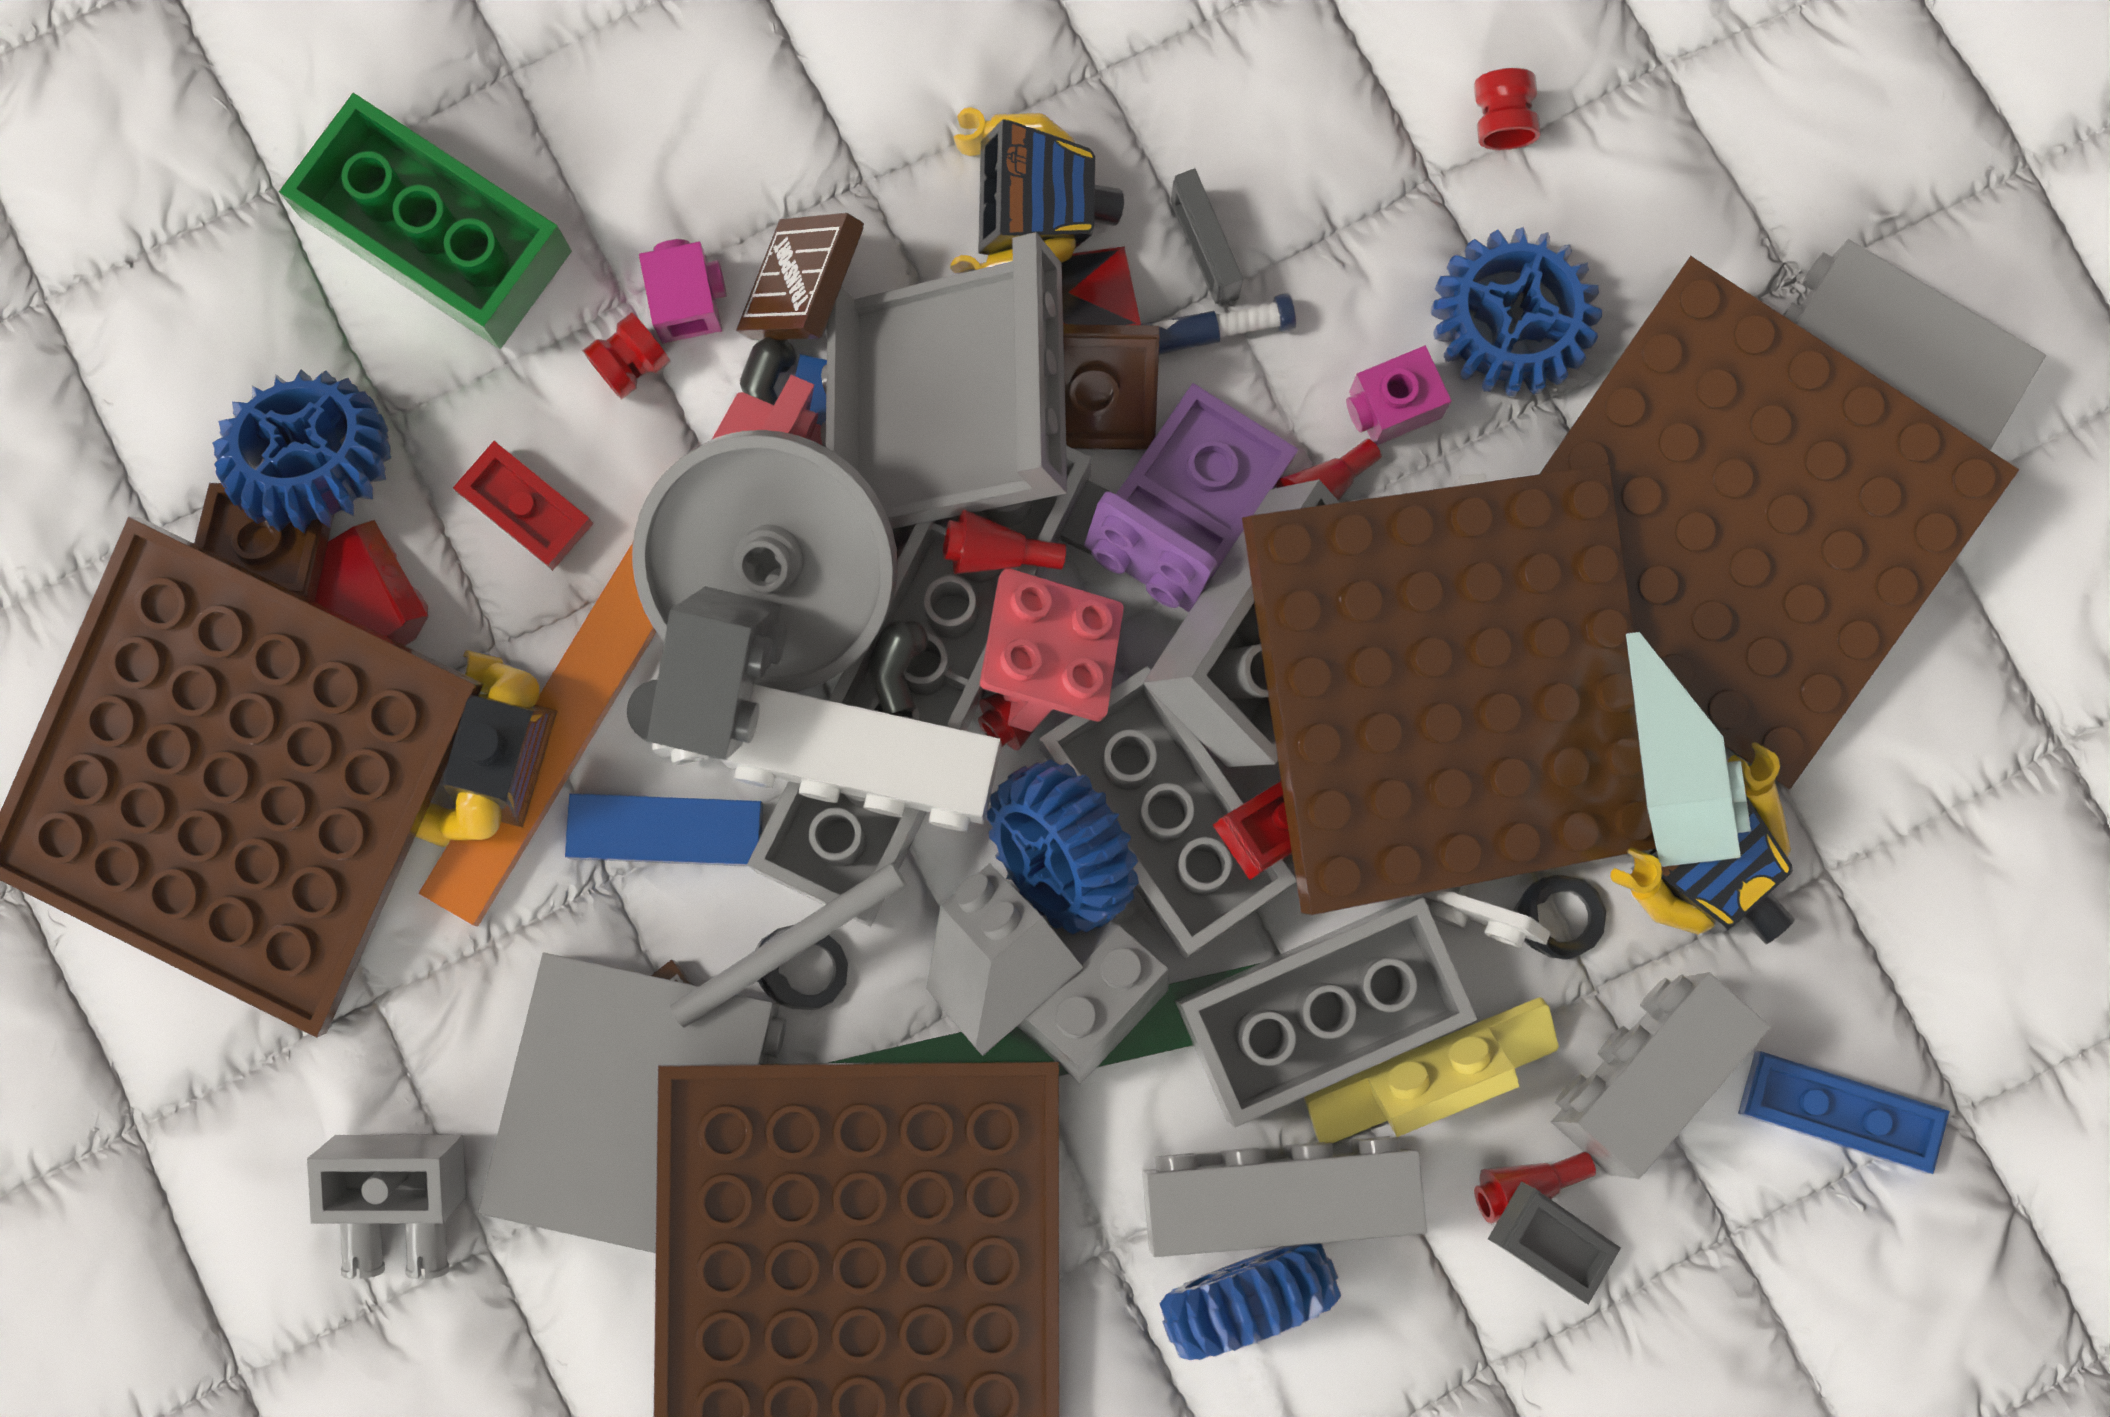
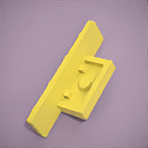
[1304,997,1559,1144]

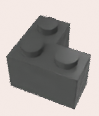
[646,586,787,760]

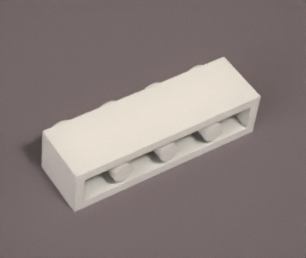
[720,684,1002,831]

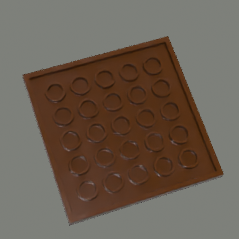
[1539,256,2020,789]
[1242,464,1656,915]
[0,517,484,1038]
[653,1061,1059,1417]

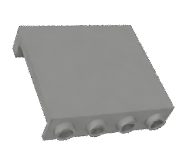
[821,232,1067,529]
[1783,239,2046,450]
[478,952,787,1253]

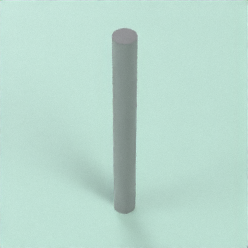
[670,862,906,1028]

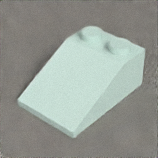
[1626,632,1751,867]

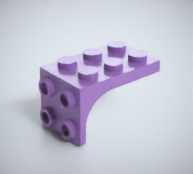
[1084,383,1299,612]

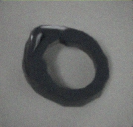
[1513,875,1607,960]
[756,925,848,1010]

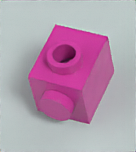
[639,239,727,344]
[1346,345,1452,446]

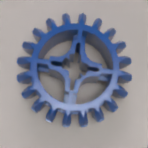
[1431,227,1602,397]
[212,369,391,533]
[987,759,1139,934]
[1159,1243,1341,1361]

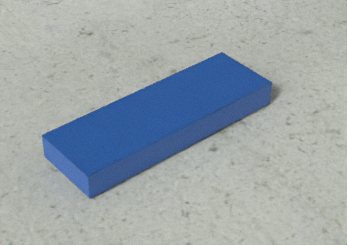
[565,793,763,866]
[1738,1051,1950,1174]

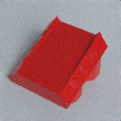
[315,520,429,646]

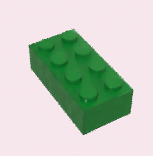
[279,92,572,350]

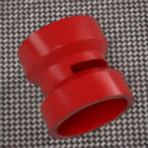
[1474,68,1541,150]
[582,312,671,400]

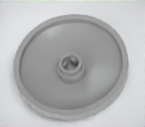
[632,430,898,692]

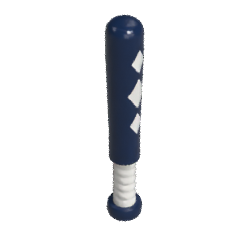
[1141,294,1296,355]

